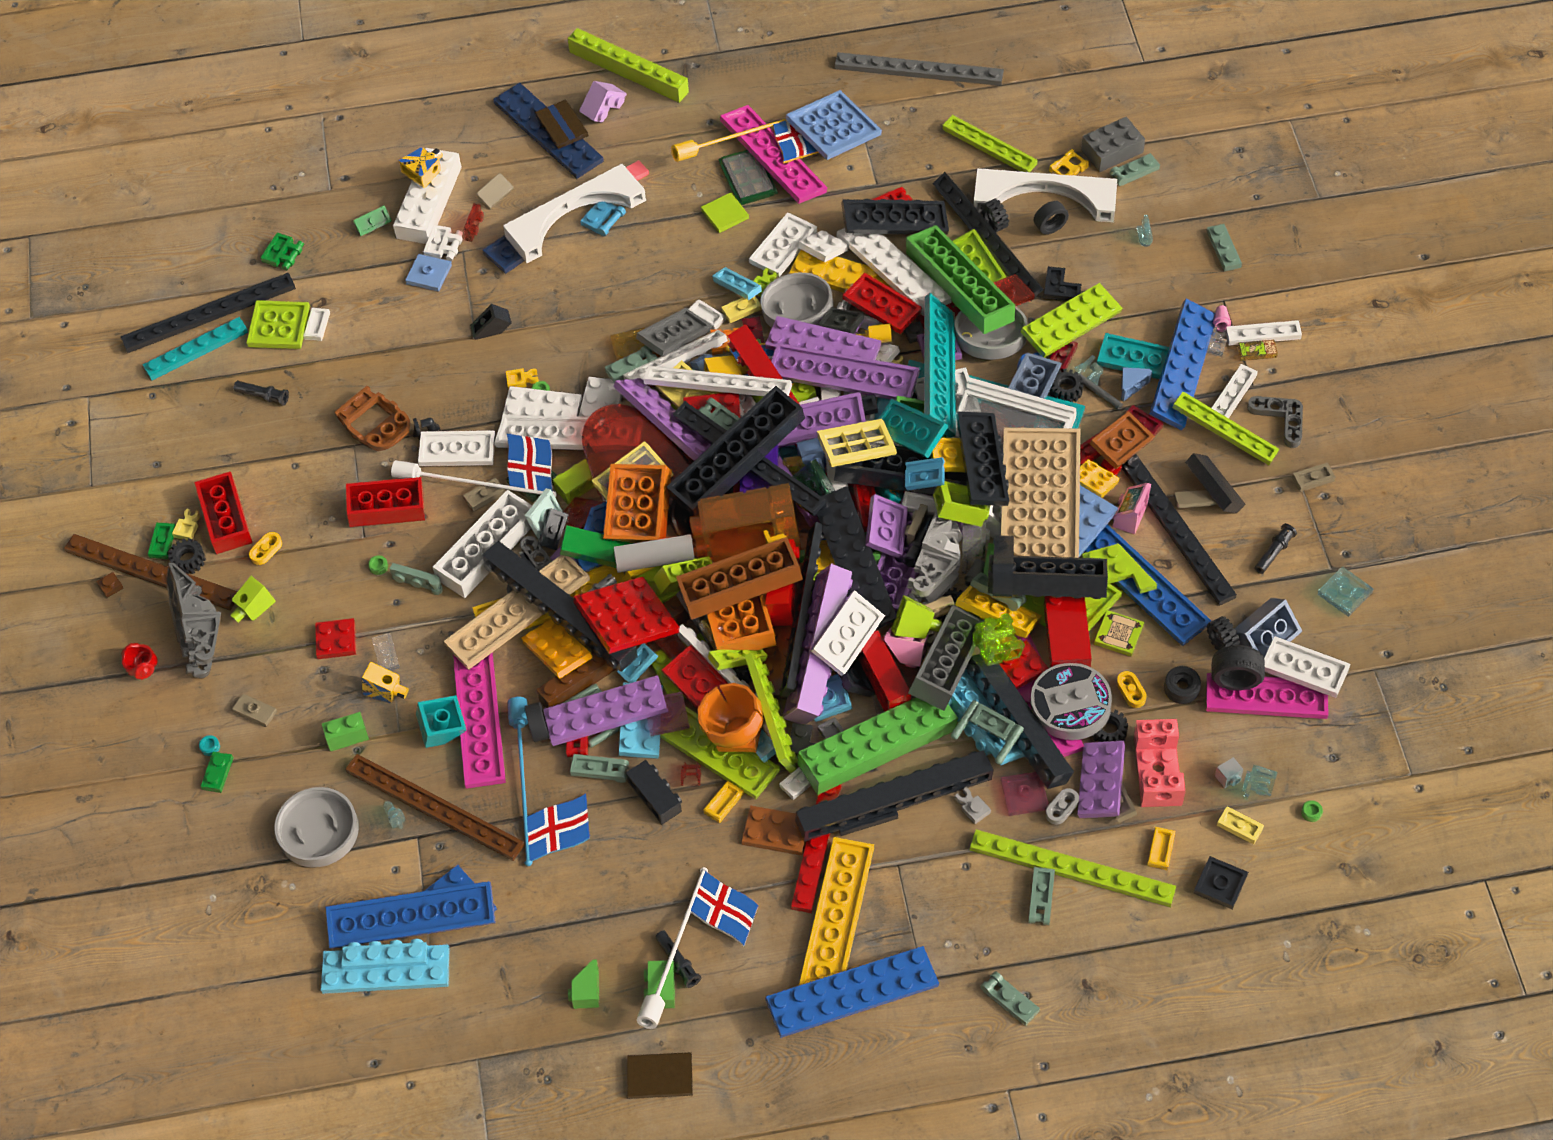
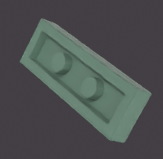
[1207,224,1242,272]

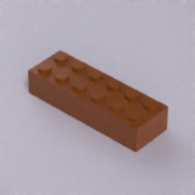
[676,537,803,620]

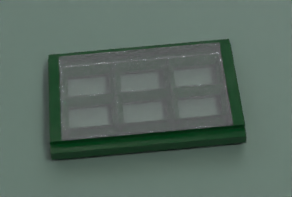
[718,150,778,205]

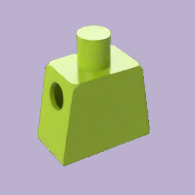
[230,576,276,623]
[891,595,941,639]

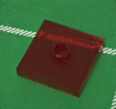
[993,274,1035,306]
[563,497,603,529]

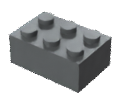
[1081,117,1145,172]

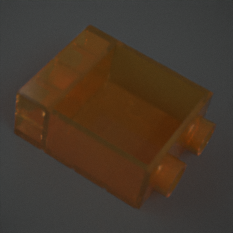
[690,483,802,563]

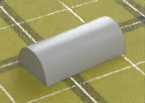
[614,534,694,573]

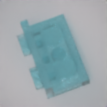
[1242,765,1278,800]

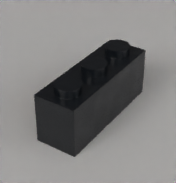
[626,760,682,825]

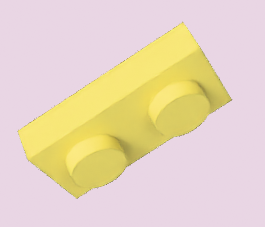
[722,296,762,323]
[1217,806,1264,844]

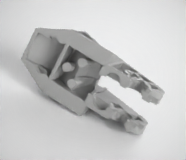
[907,511,962,604]

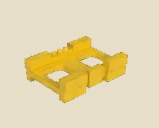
[1049,149,1089,176]

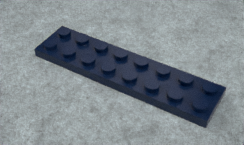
[493,82,604,179]

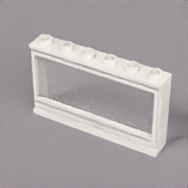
[947,377,1076,450]

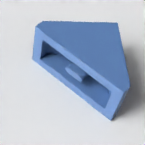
[1121,368,1152,401]

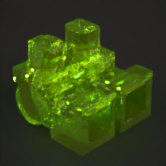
[973,613,1025,666]

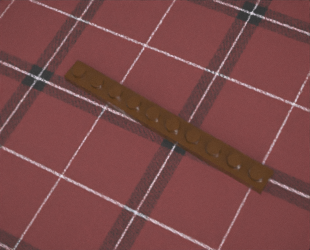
[64,534,238,610]
[346,754,524,861]

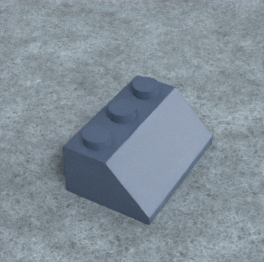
[1234,598,1302,658]

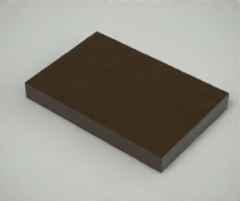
[627,1052,693,1099]

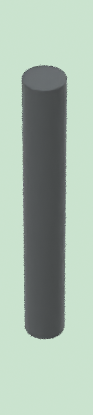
[1078,374,1123,410]

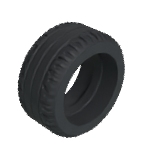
[1211,645,1265,691]

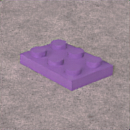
[865,494,908,558]

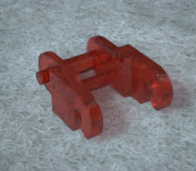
[681,762,701,786]

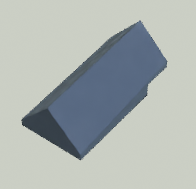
[1000,353,1061,428]

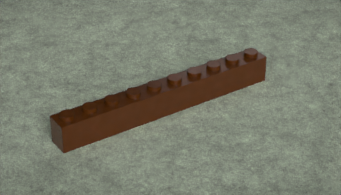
[537,595,691,708]

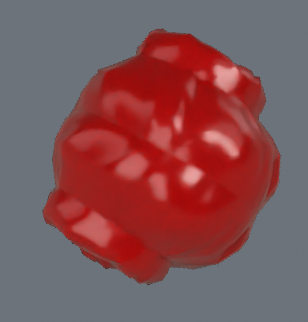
[121,643,158,680]

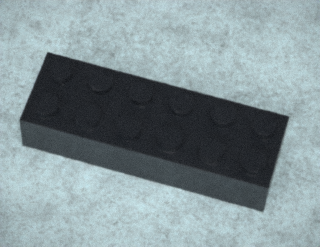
[988,555,1108,599]

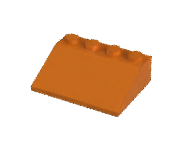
[603,464,672,543]
[707,594,776,650]

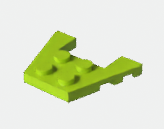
[1082,543,1157,609]

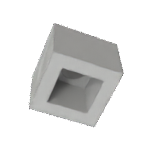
[1215,757,1243,788]

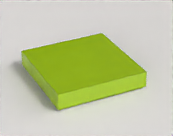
[701,192,749,233]

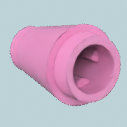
[1213,305,1231,332]

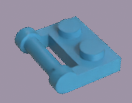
[580,202,626,236]

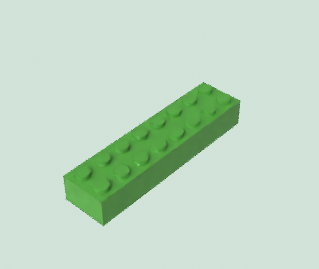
[906,225,1015,334]
[797,697,958,795]

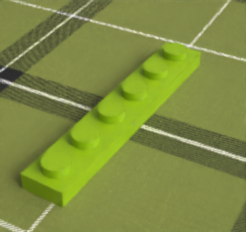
[942,115,1037,172]
[1172,392,1279,465]

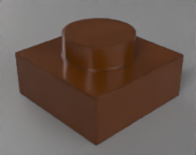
[96,572,124,598]

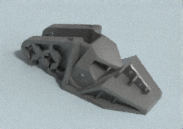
[166,563,221,678]

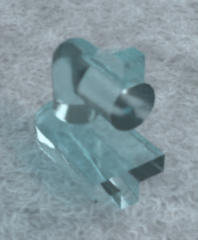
[1137,215,1153,247]
[1075,355,1103,385]
[383,801,406,830]

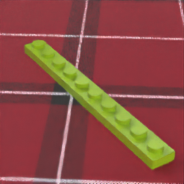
[970,829,1176,907]

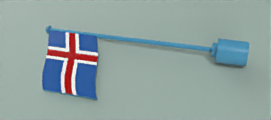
[507,697,590,866]

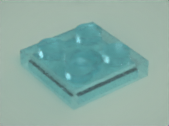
[1318,566,1374,617]

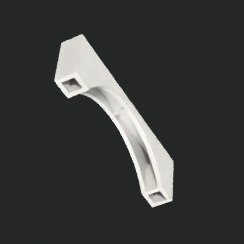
[503,164,646,263]
[974,169,1117,222]

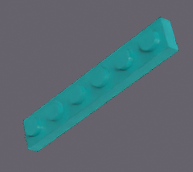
[143,317,249,381]

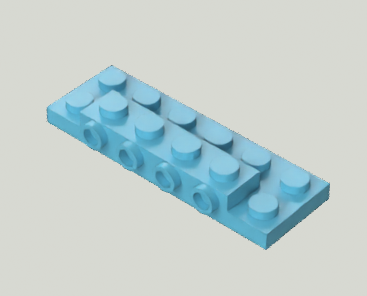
[948,669,1025,765]
[321,939,450,994]

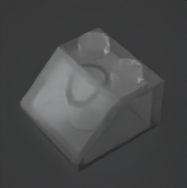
[961,521,990,574]

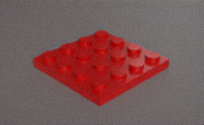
[573,576,680,654]

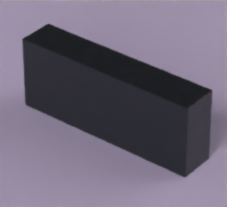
[1185,453,1246,513]

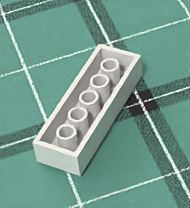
[393,148,461,244]
[433,490,532,598]

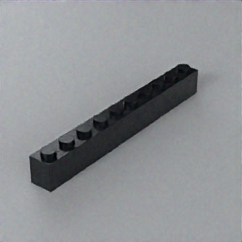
[482,540,638,672]
[795,750,994,842]

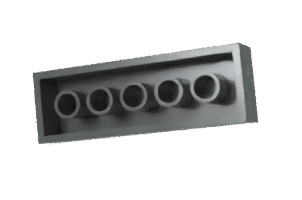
[908,605,988,711]

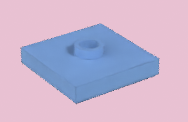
[405,254,452,292]

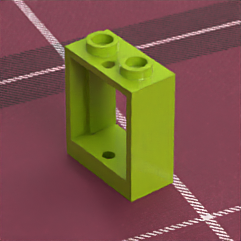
[933,481,989,527]

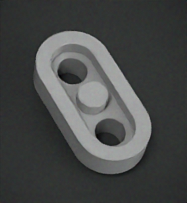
[1046,788,1079,825]

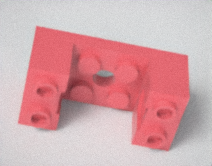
[1134,719,1186,807]

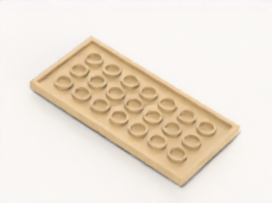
[1001,428,1080,558]

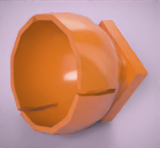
[698,683,764,752]

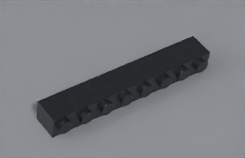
[965,651,1074,789]

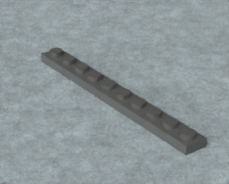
[835,52,1004,86]

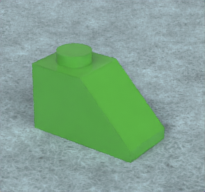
[568,960,599,1009]

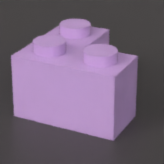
[579,81,627,122]

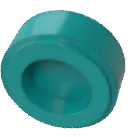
[199,735,220,756]

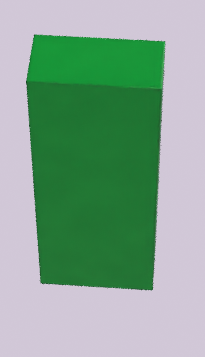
[559,526,633,568]

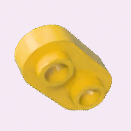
[249,532,282,565]
[1117,671,1147,708]

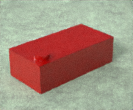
[194,471,253,554]
[346,477,425,527]
[765,539,800,626]
[1044,596,1092,668]
[857,631,911,712]

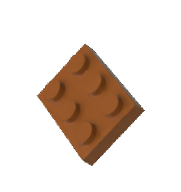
[1089,411,1155,469]
[742,805,805,856]

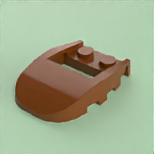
[335,386,411,451]

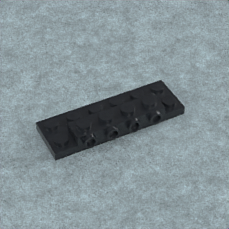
[841,199,949,235]
[956,411,1009,506]

